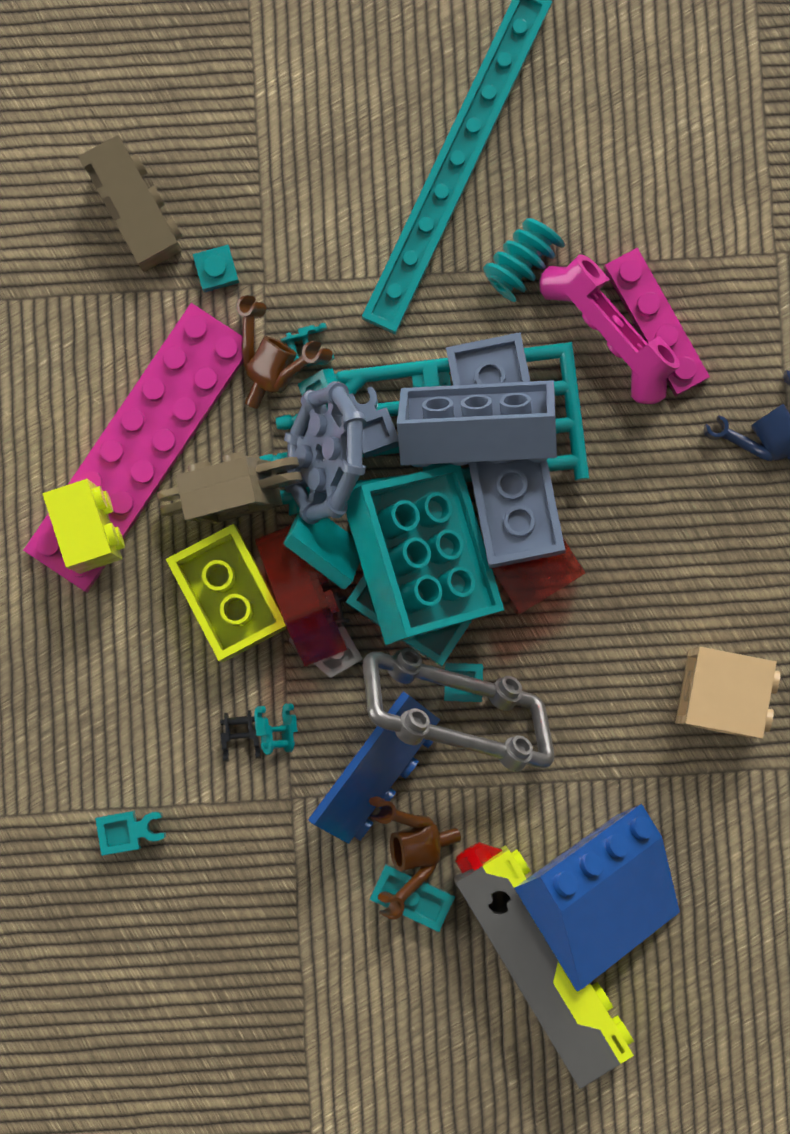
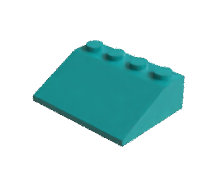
[346,465,504,645]

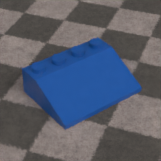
[308,691,440,844]
[514,804,680,991]

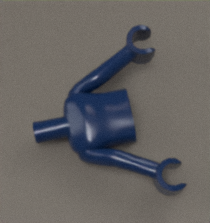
[703,370,790,461]

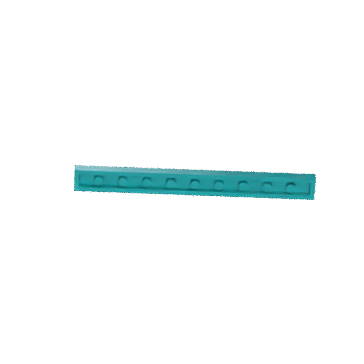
[362,0,552,335]

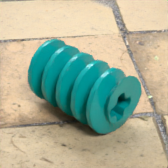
[483,218,565,302]

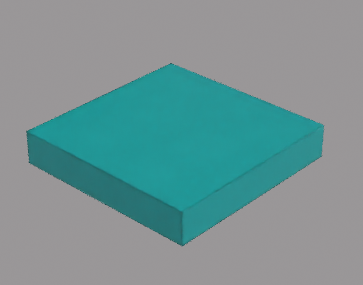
[283,509,360,590]

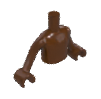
[237,295,333,409]
[369,796,461,920]

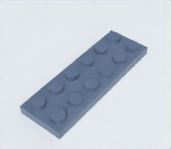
[446,332,566,569]

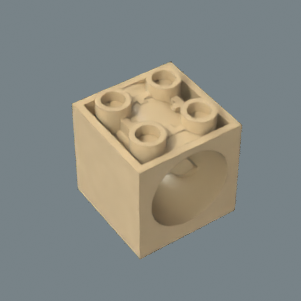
[675,647,780,739]

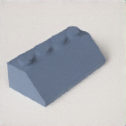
[397,380,557,467]

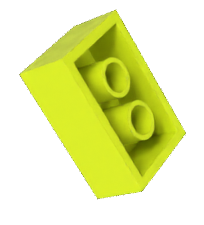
[166,523,290,662]

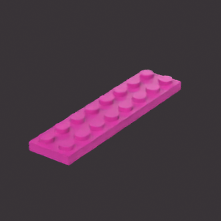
[23,303,243,593]

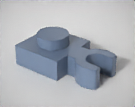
[349,387,399,458]

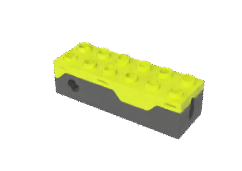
[454,842,635,1089]

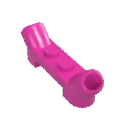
[540,255,680,404]

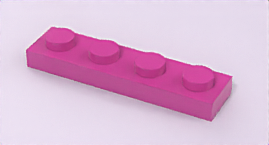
[603,247,710,397]

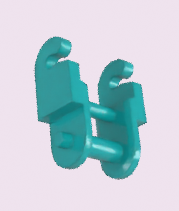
[280,323,335,367]
[254,703,298,755]

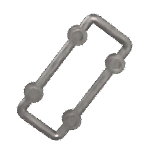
[363,648,554,772]

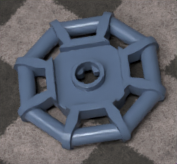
[284,381,366,524]

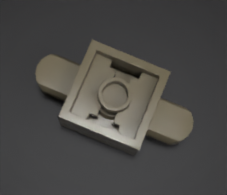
[157,452,303,523]

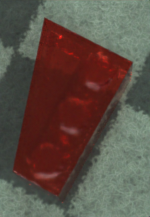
[255,525,347,667]

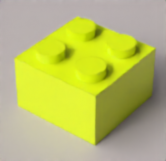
[42,479,125,574]

